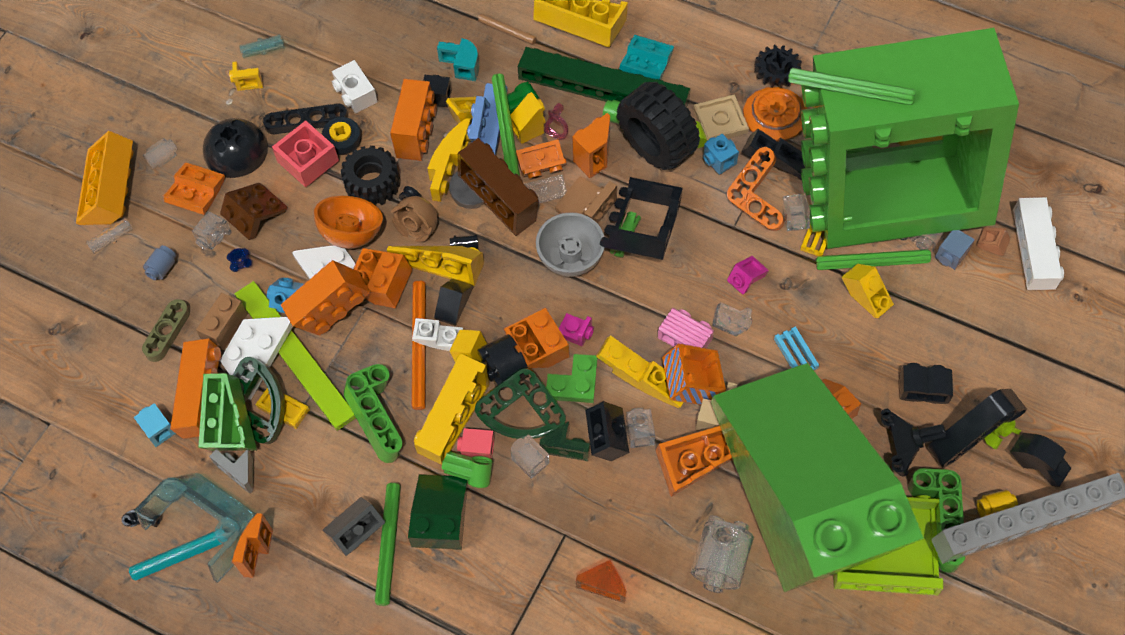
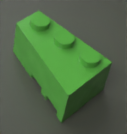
[198,373,257,451]

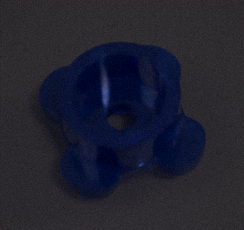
[227,248,252,272]

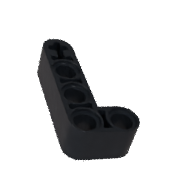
[927,389,1027,468]

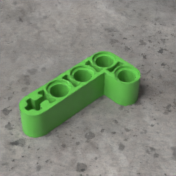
[343,364,402,463]
[908,468,965,573]

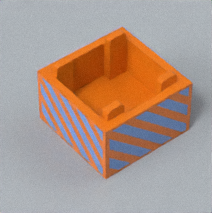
[662,343,726,405]

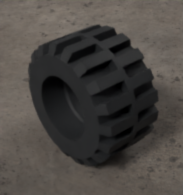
[341,145,400,206]

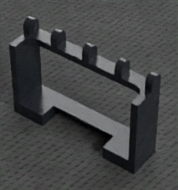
[600,177,683,260]

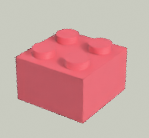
[272,120,339,188]

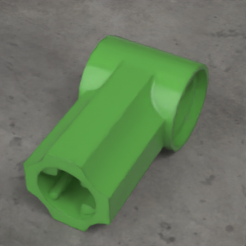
[442,451,493,488]

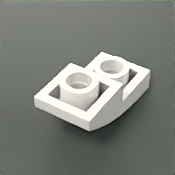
[412,318,463,351]

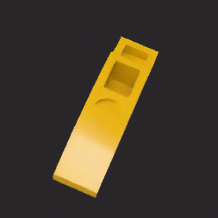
[427,118,471,202]
[596,335,684,408]

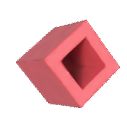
[457,428,495,460]

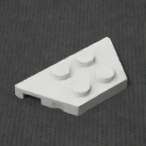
[292,245,356,280]
[220,317,293,401]

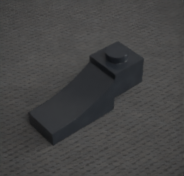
[742,129,810,180]

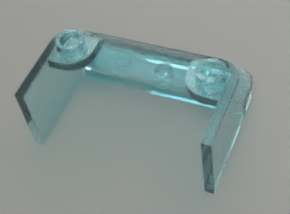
[134,473,256,583]

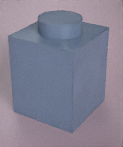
[935,230,975,270]

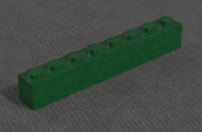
[517,47,691,108]

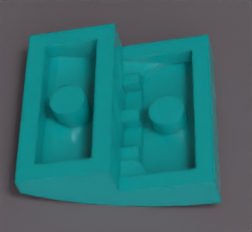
[619,35,674,80]

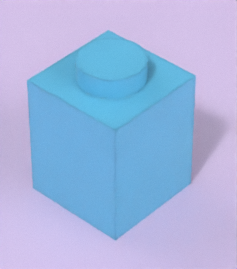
[134,403,176,447]

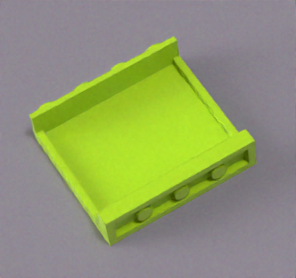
[834,495,943,596]

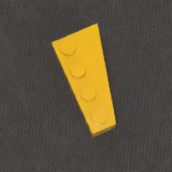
[533,0,628,47]
[414,353,489,465]

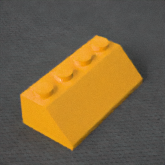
[76,131,133,225]

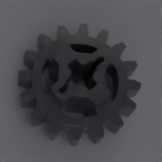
[754,45,802,88]

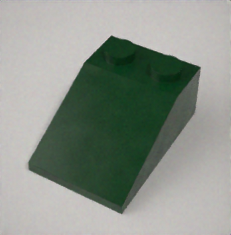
[408,475,468,550]

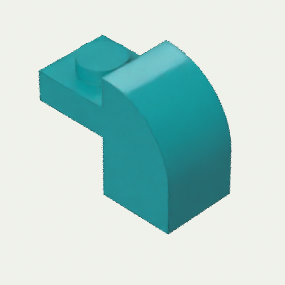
[437,38,479,81]

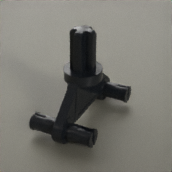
[881,409,946,477]

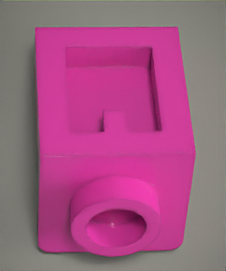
[727,256,769,294]
[559,313,594,347]

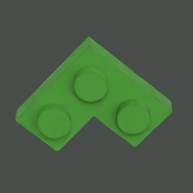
[545,354,597,403]

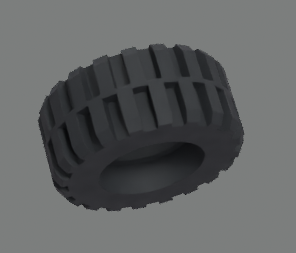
[617,82,700,170]

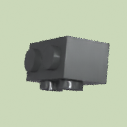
[322,497,386,556]

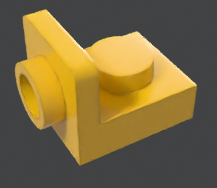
[229,61,263,91]

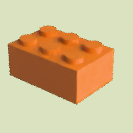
[390,79,437,161]
[280,260,371,336]

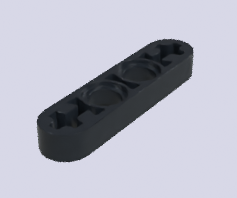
[263,104,349,134]

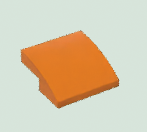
[163,162,225,215]
[232,513,273,578]

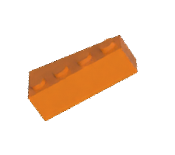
[655,426,733,497]

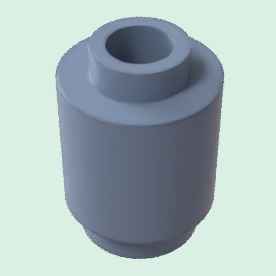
[143,245,176,280]

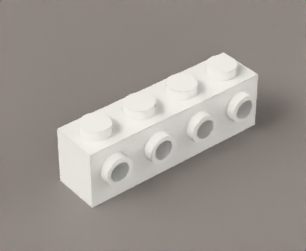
[1013,197,1064,290]

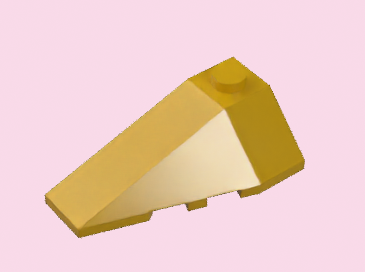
[387,246,484,286]

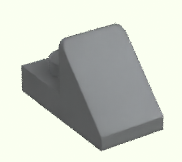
[209,449,254,494]

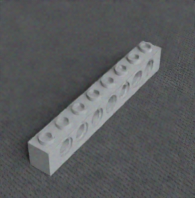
[931,473,1125,564]

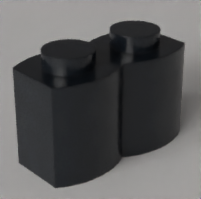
[900,363,953,404]

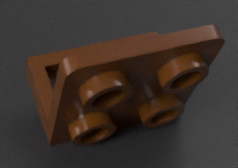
[220,183,287,240]

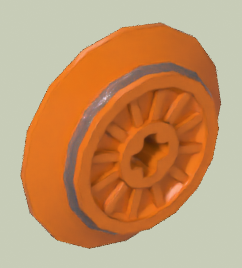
[743,87,807,140]

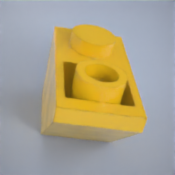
[510,92,546,144]
[842,264,894,318]

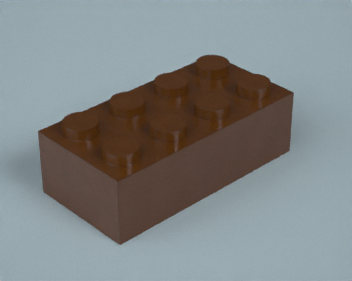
[458,138,538,236]

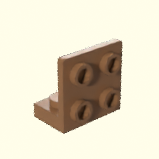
[555,177,617,224]

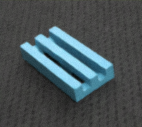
[774,326,819,370]

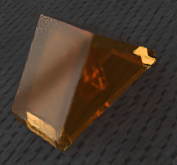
[576,560,627,604]

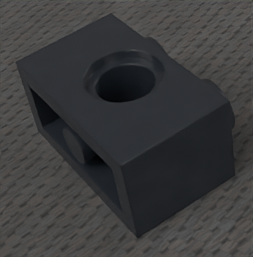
[585,401,630,461]

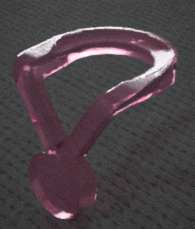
[544,103,569,140]

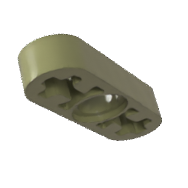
[142,299,190,362]

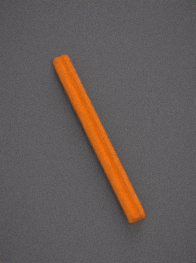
[412,280,426,410]

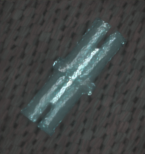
[239,34,284,58]

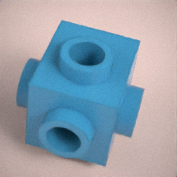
[703,133,739,175]
[267,277,304,313]

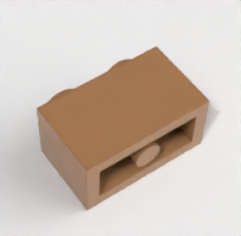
[196,292,247,352]

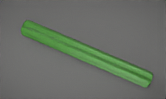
[788,68,915,105]
[492,74,520,176]
[816,249,931,270]
[375,483,400,606]

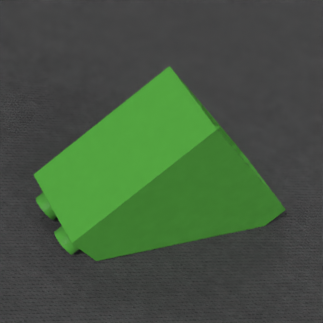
[711,363,924,593]

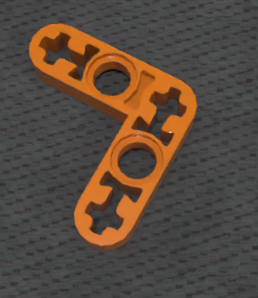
[727,147,785,231]

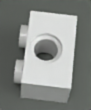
[331,60,378,113]

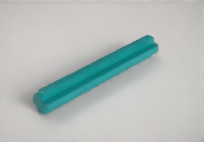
[129,528,228,581]

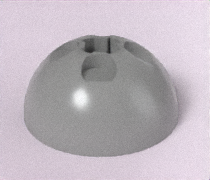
[536,213,604,277]

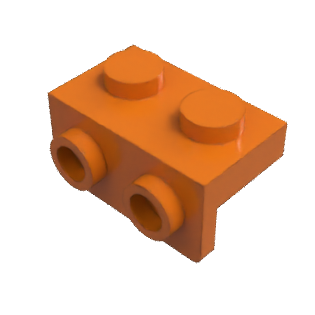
[516,139,567,179]

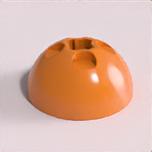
[314,196,383,249]

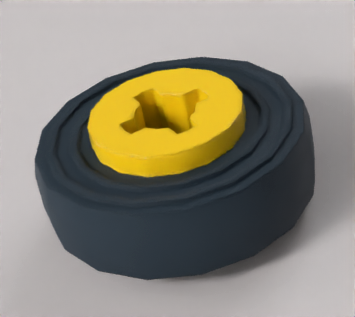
[322,117,361,155]

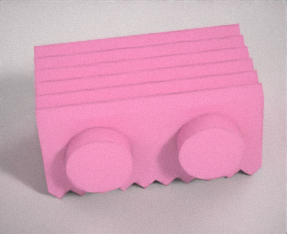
[658,308,714,348]

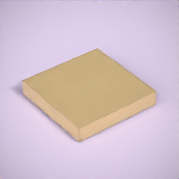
[693,94,749,140]

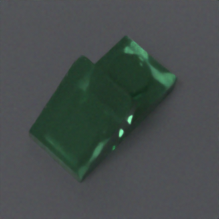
[539,422,590,462]

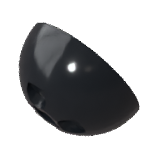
[203,118,268,178]

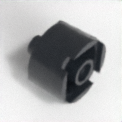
[477,334,529,391]

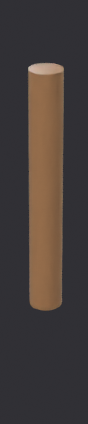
[478,14,537,45]

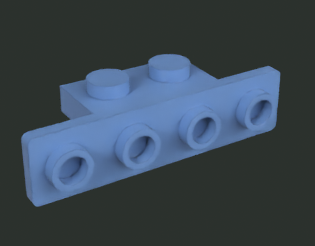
[467,83,508,155]

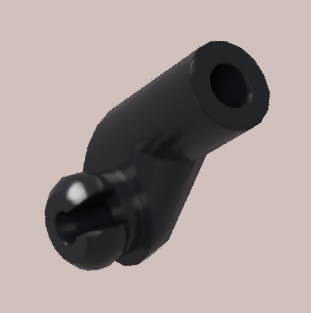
[121,507,162,527]

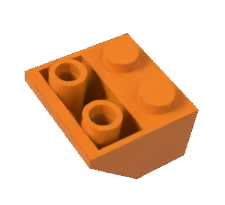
[572,113,610,178]
[354,248,412,308]
[504,308,569,368]

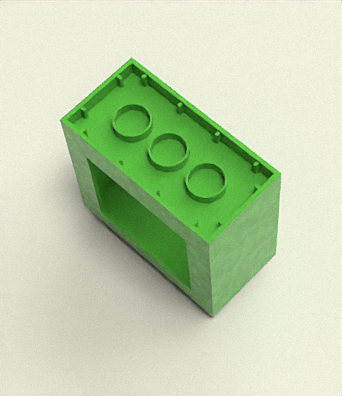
[801,28,1019,249]

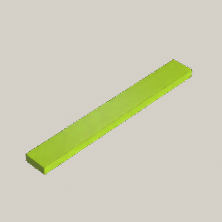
[234,281,356,431]

